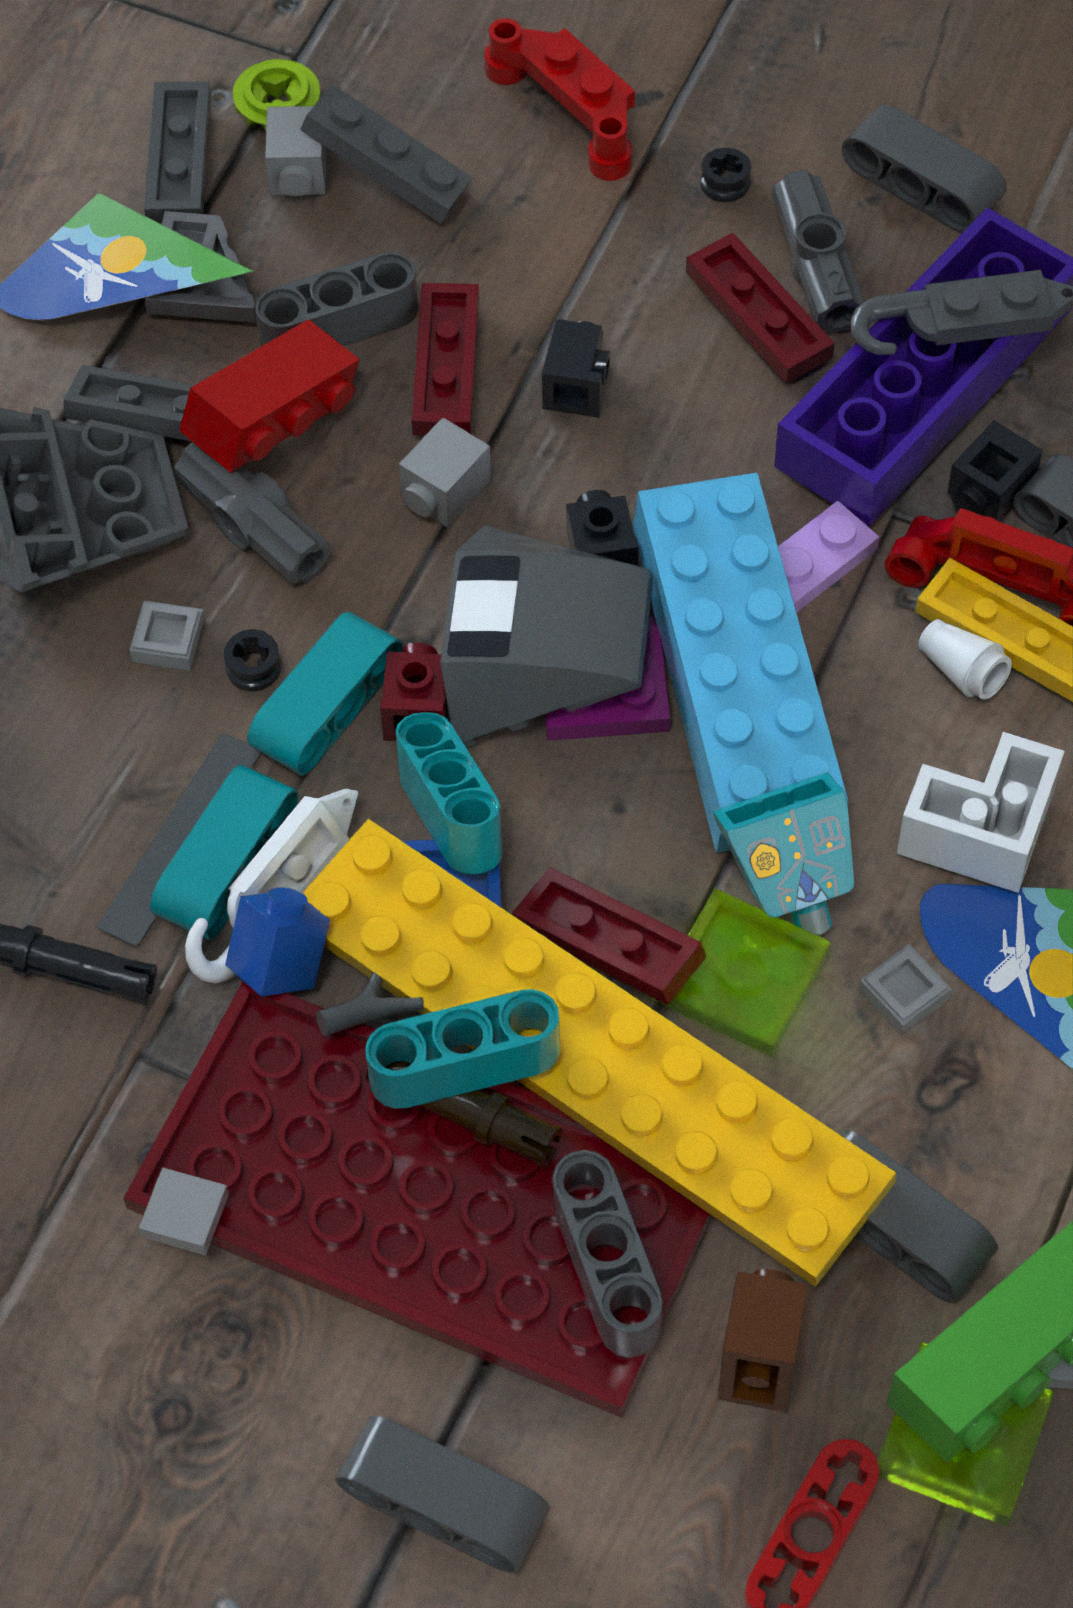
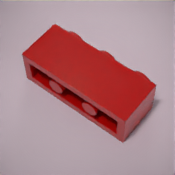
[179,319,360,473]

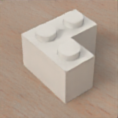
[896,732,1065,893]

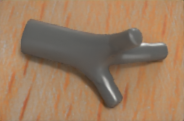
[316,972,424,1036]

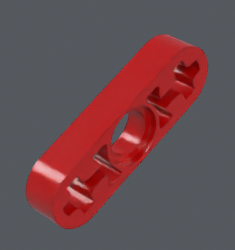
[744,1439,879,1608]

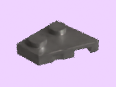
[145,211,257,323]

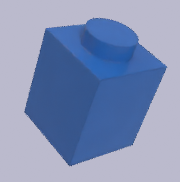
[225,887,330,997]

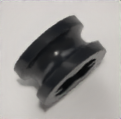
[700,147,751,203]
[223,629,281,692]

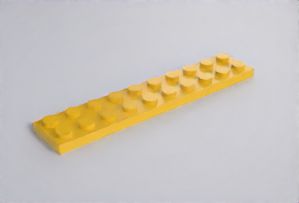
[302,819,896,1287]

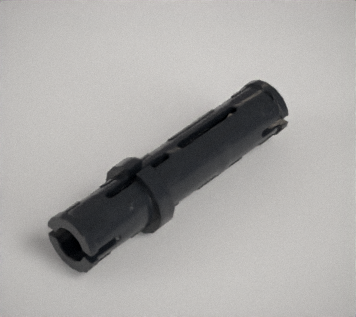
[0,923,157,1005]

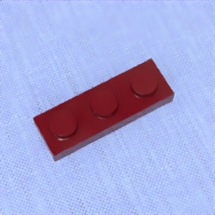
[686,232,835,384]
[411,283,479,435]
[511,867,707,1005]

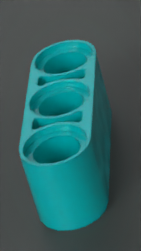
[247,611,403,776]
[396,712,503,874]
[150,765,299,940]
[365,989,561,1109]

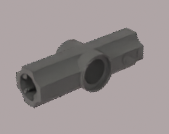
[772,169,864,333]
[174,442,331,584]

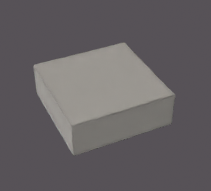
[129,601,205,671]
[858,944,952,1035]
[139,1167,229,1256]

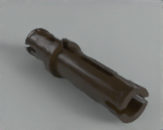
[366,1061,563,1167]

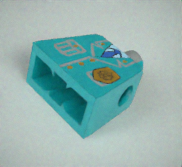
[712,772,855,937]

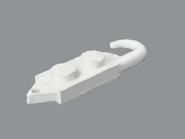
[185,788,358,984]

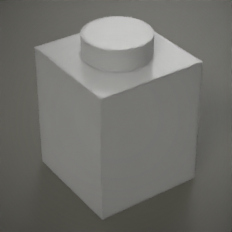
[265,106,327,196]
[399,418,491,527]

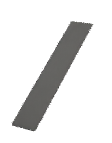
[97,733,261,946]

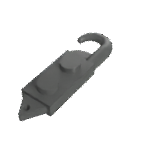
[850,270,1073,355]

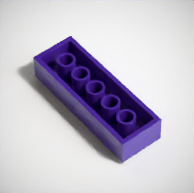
[774,207,1073,527]

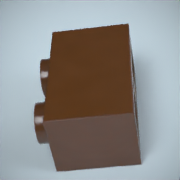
[718,1269,808,1413]

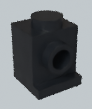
[542,319,611,418]
[947,420,1043,521]
[566,490,639,566]

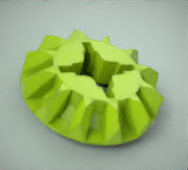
[233,59,320,130]

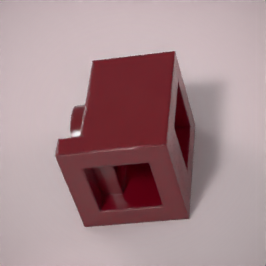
[380,643,448,741]

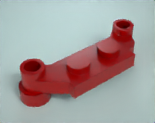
[484,18,635,181]
[884,508,1073,626]

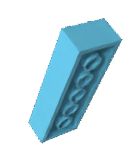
[633,472,848,853]

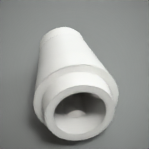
[918,619,1012,700]

